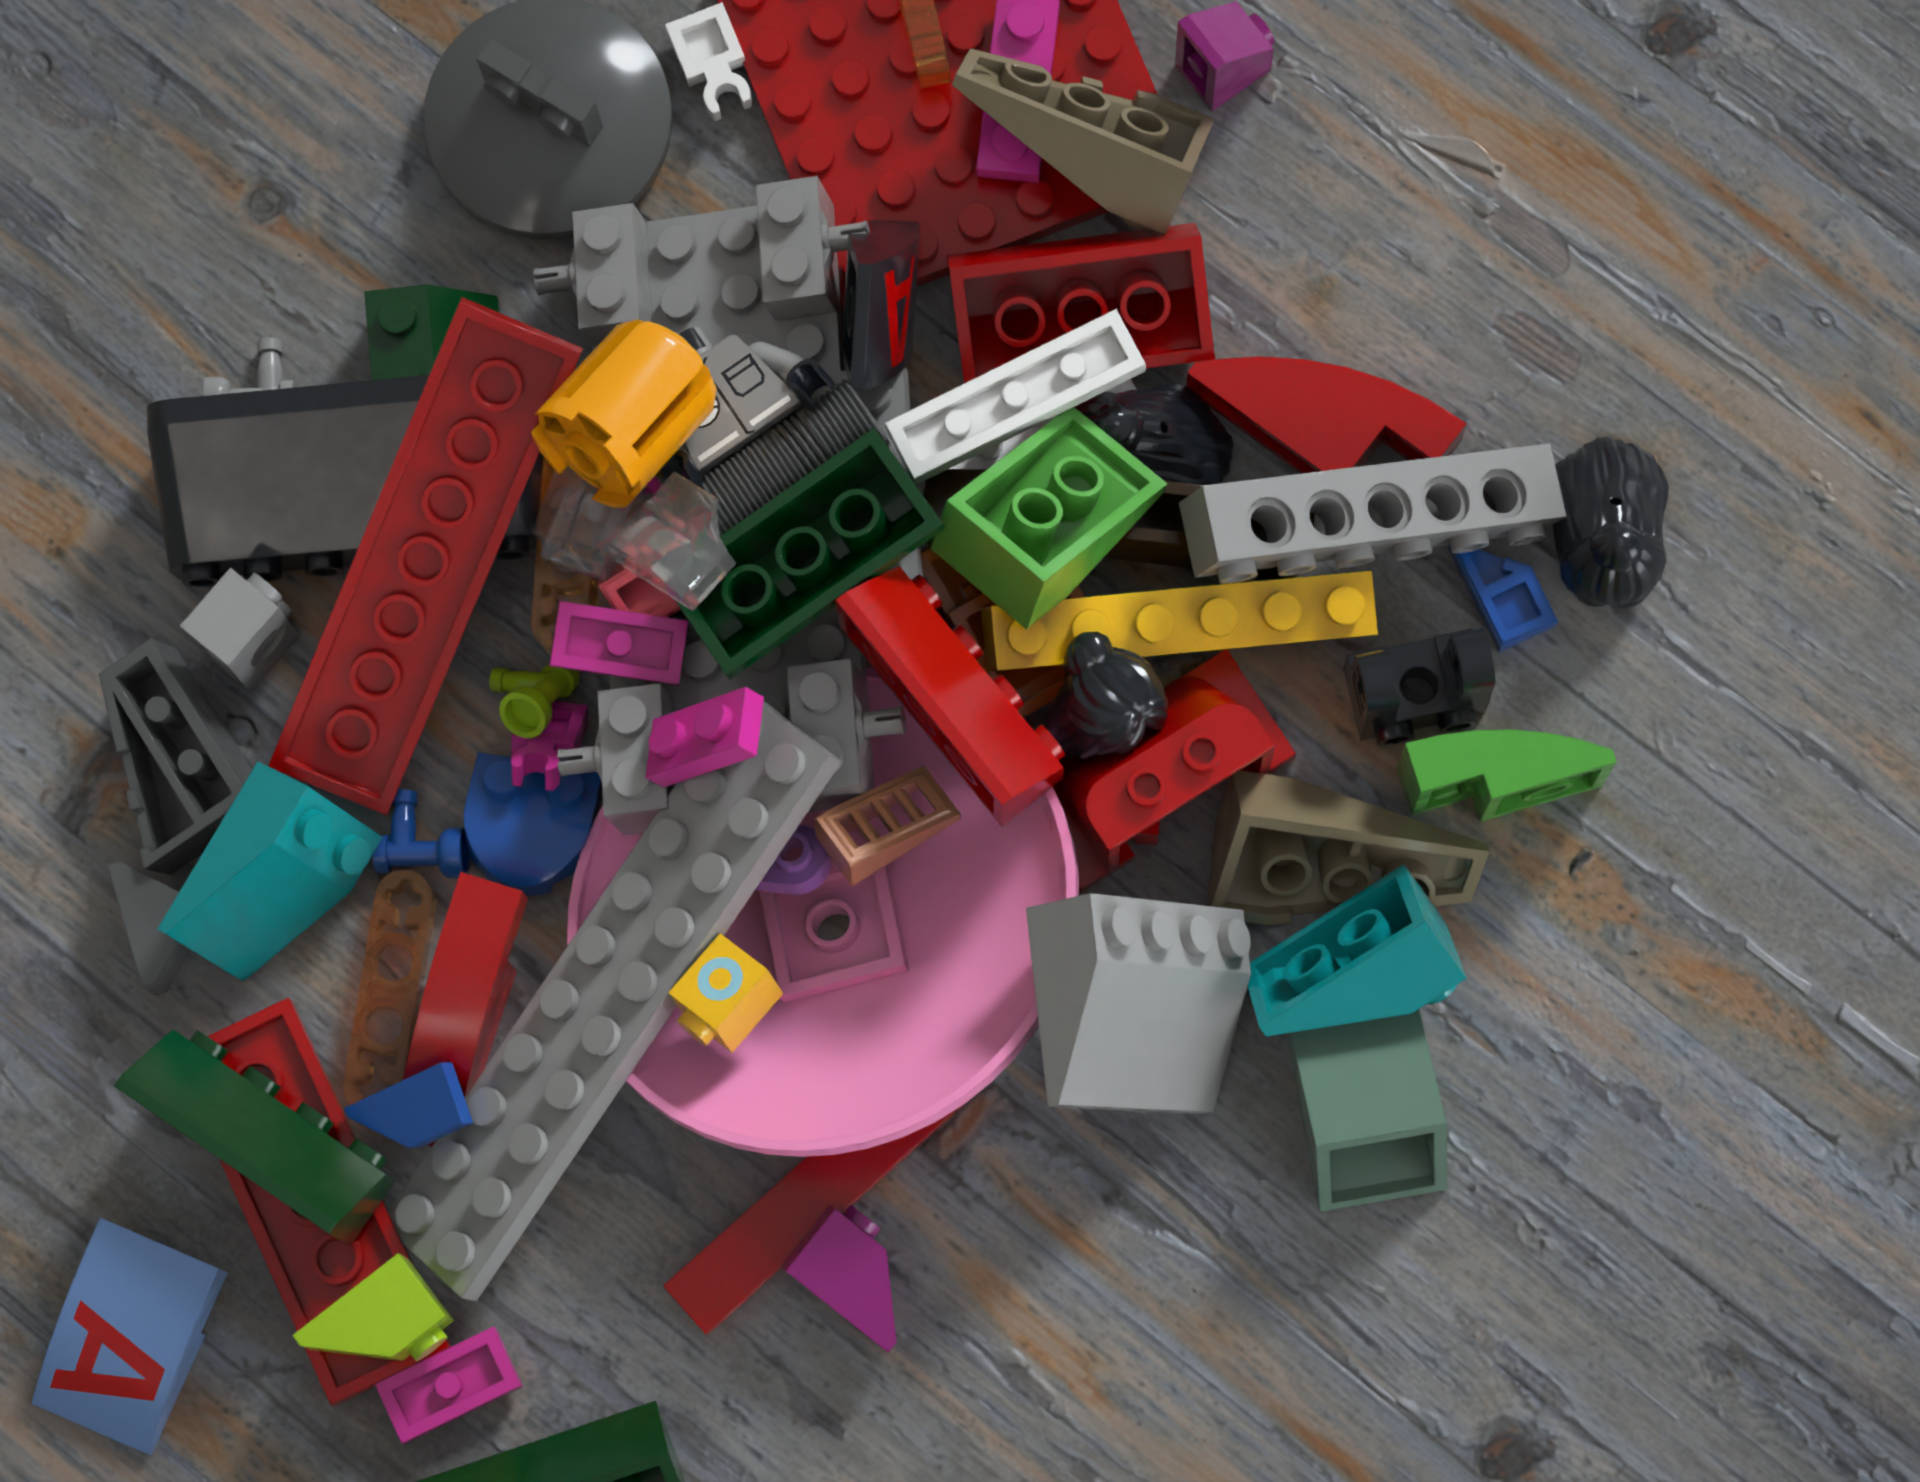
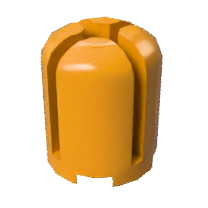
[531,319,717,508]

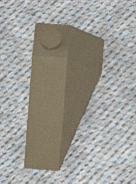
[952,48,1215,235]
[1207,770,1490,926]

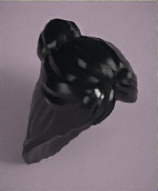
[1075,384,1234,485]
[1553,436,1669,608]
[1043,632,1168,759]

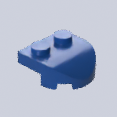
[464,752,603,896]

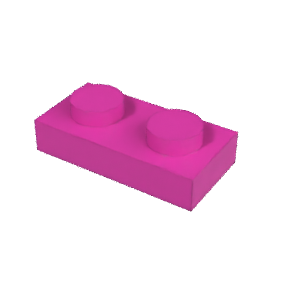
[549,601,688,686]
[645,686,764,788]
[375,1326,524,1445]

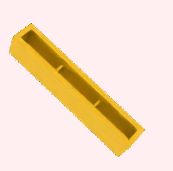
[981,571,1378,671]

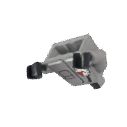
[656,327,836,499]

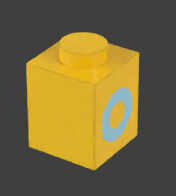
[668,933,783,1053]

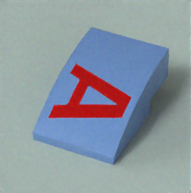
[31,1217,228,1455]

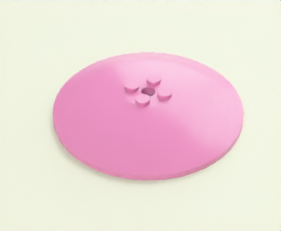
[567,667,1079,1157]

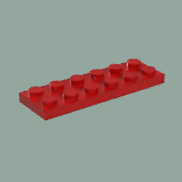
[207,997,452,1407]

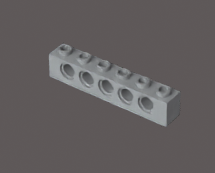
[1179,443,1567,584]

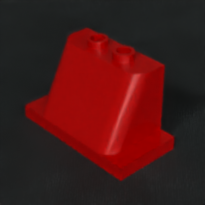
[1053,649,1296,893]

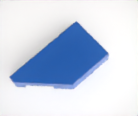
[1448,545,1558,652]
[344,1062,473,1148]

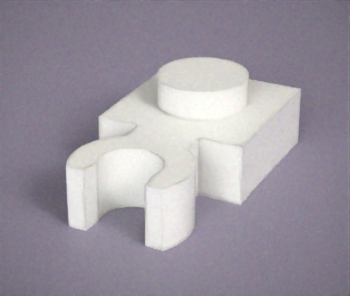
[665,2,752,121]

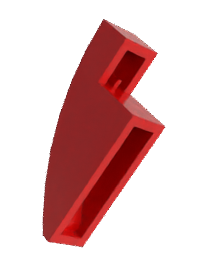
[1186,356,1467,474]
[403,872,528,1147]

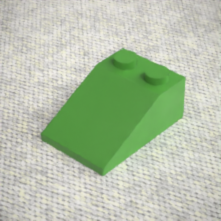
[930,407,1168,629]

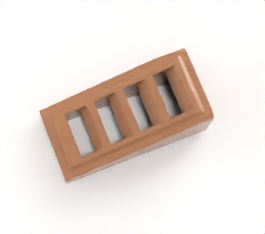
[814,765,961,886]

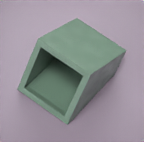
[1288,1009,1447,1212]

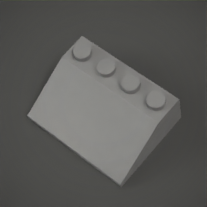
[1026,893,1251,1114]

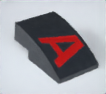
[842,220,920,391]

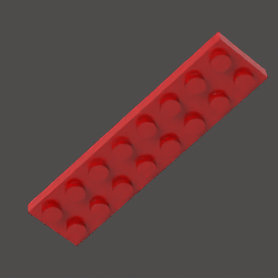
[268,297,583,816]

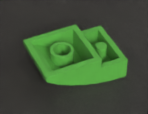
[1396,729,1617,822]

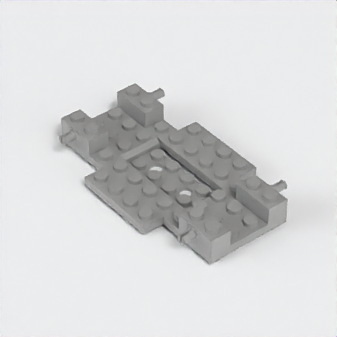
[533,176,923,835]

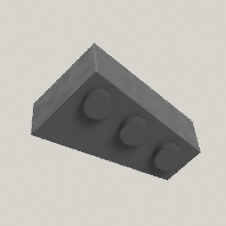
[98,638,252,875]

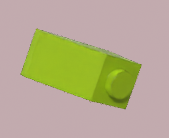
[292,1253,455,1361]

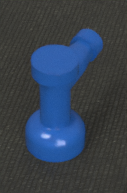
[373,789,470,879]

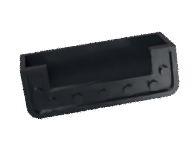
[147,375,548,587]

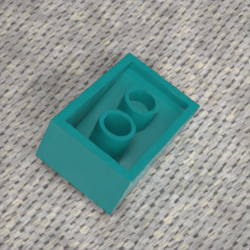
[157,761,383,982]
[1248,864,1467,1037]

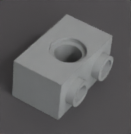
[180,567,300,693]

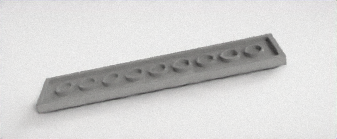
[389,701,842,1302]

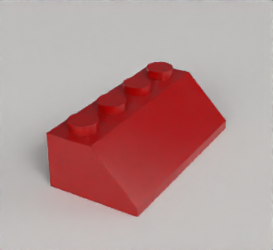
[947,223,1215,384]
[836,566,1065,827]

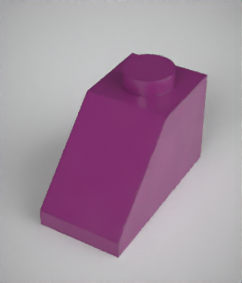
[1175,1,1275,112]
[781,1204,897,1353]

